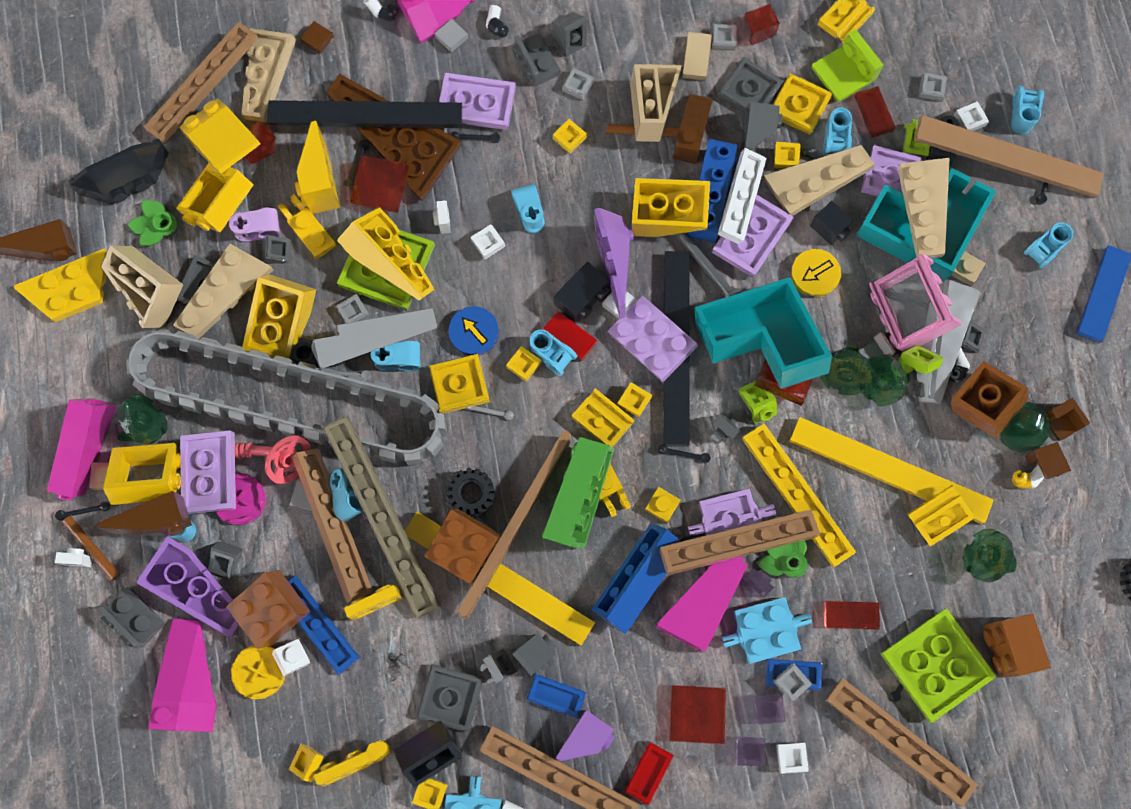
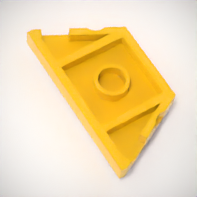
[14,248,108,323]

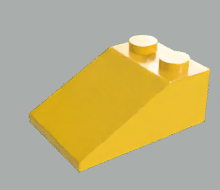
[179,99,260,174]
[295,121,340,214]
[632,178,710,237]
[242,275,317,359]

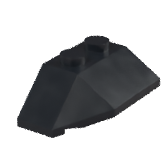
[69,139,169,204]

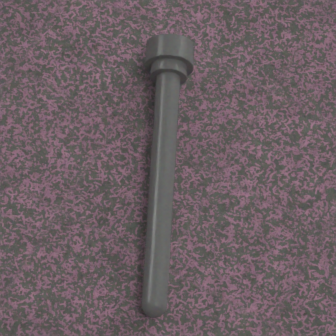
[674,233,741,298]

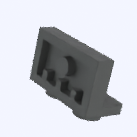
[512,32,561,86]
[98,587,166,647]

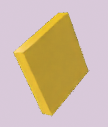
[773,73,833,135]
[429,354,490,414]

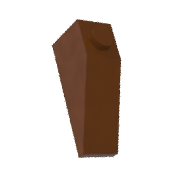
[673,93,713,164]
[0,219,77,262]
[97,491,192,536]

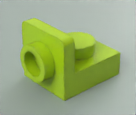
[902,119,930,156]
[898,345,944,376]
[739,379,777,424]

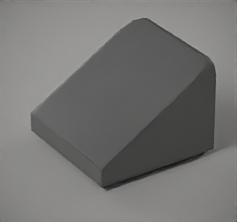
[260,235,290,264]
[961,320,986,353]
[207,541,243,579]

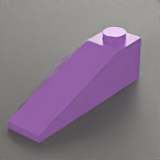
[594,208,634,319]
[136,536,239,638]

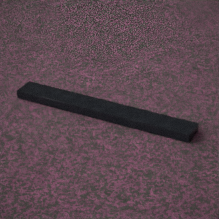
[267,100,463,128]
[663,251,690,447]

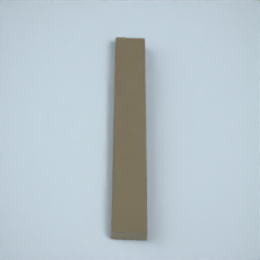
[323,415,441,619]

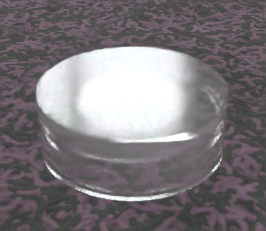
[622,38,640,64]

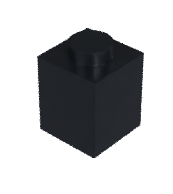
[810,200,853,245]

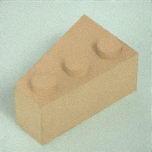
[630,64,682,142]
[101,245,183,328]

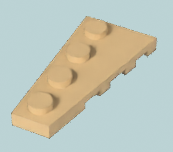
[242,28,296,123]
[764,145,875,216]
[898,158,949,259]
[173,244,274,339]

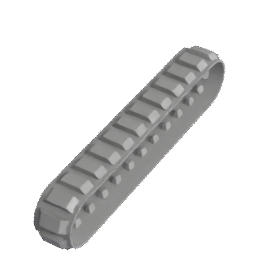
[126,329,447,466]

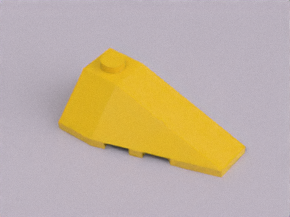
[337,207,434,301]

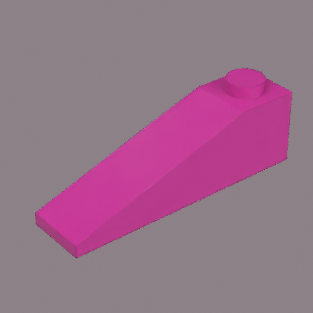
[397,0,475,43]
[149,619,217,732]

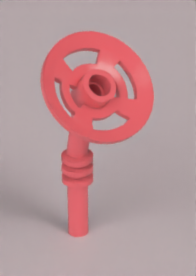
[235,435,311,484]

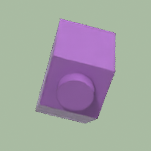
[556,710,615,761]

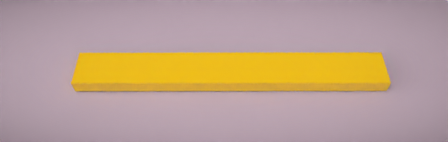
[789,417,994,525]
[404,511,595,646]

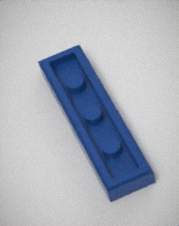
[1076,245,1131,344]
[287,575,361,675]

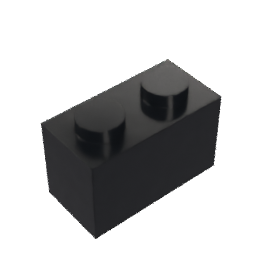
[553,261,610,323]
[393,720,462,788]

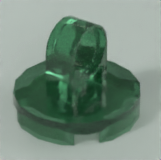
[820,346,873,395]
[859,355,910,407]
[115,395,168,445]
[999,402,1050,453]
[963,529,1017,583]

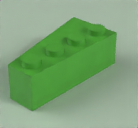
[542,437,615,549]

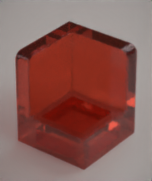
[744,4,780,45]
[244,121,276,164]

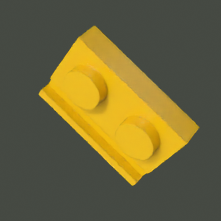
[818,0,875,44]
[571,388,635,447]
[907,485,976,547]
[344,585,403,621]

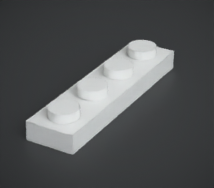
[718,148,766,244]

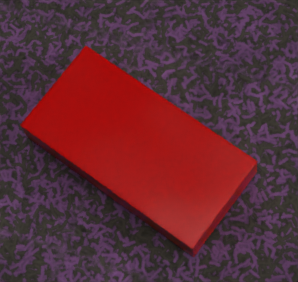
[542,311,597,361]
[624,742,674,806]

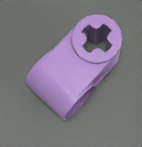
[229,208,280,242]

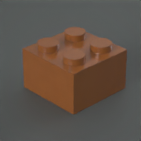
[951,361,1029,439]
[424,509,502,584]
[226,570,311,649]
[983,613,1051,678]

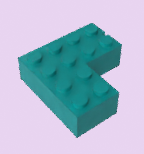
[856,168,996,282]
[695,277,832,389]

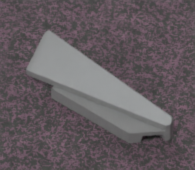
[917,280,980,403]
[311,308,437,368]

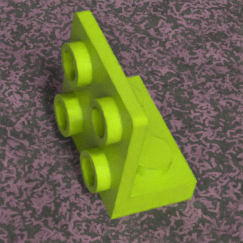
[811,29,884,102]

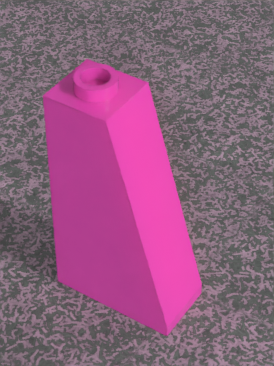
[47,398,117,500]
[656,557,748,652]

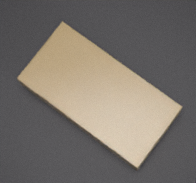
[682,32,712,81]

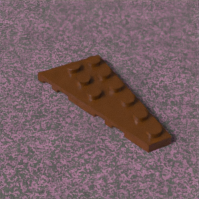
[326,73,461,202]

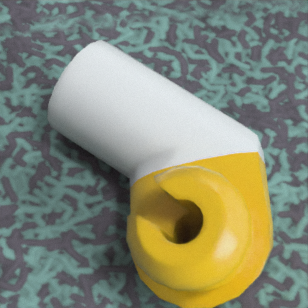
[1012,464,1044,488]

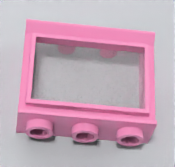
[869,253,962,352]

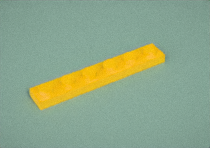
[742,424,856,568]

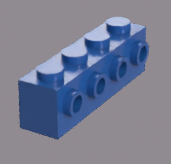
[687,139,740,243]
[591,522,681,634]

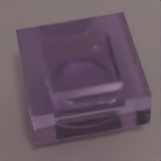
[743,569,774,597]
[754,694,786,724]
[736,737,765,766]

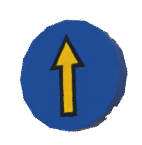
[448,306,499,356]

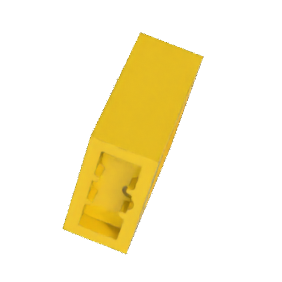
[176,163,254,232]
[103,443,181,505]

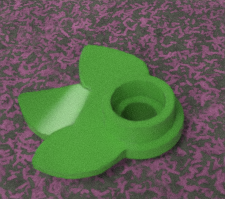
[128,200,177,246]
[757,541,808,578]

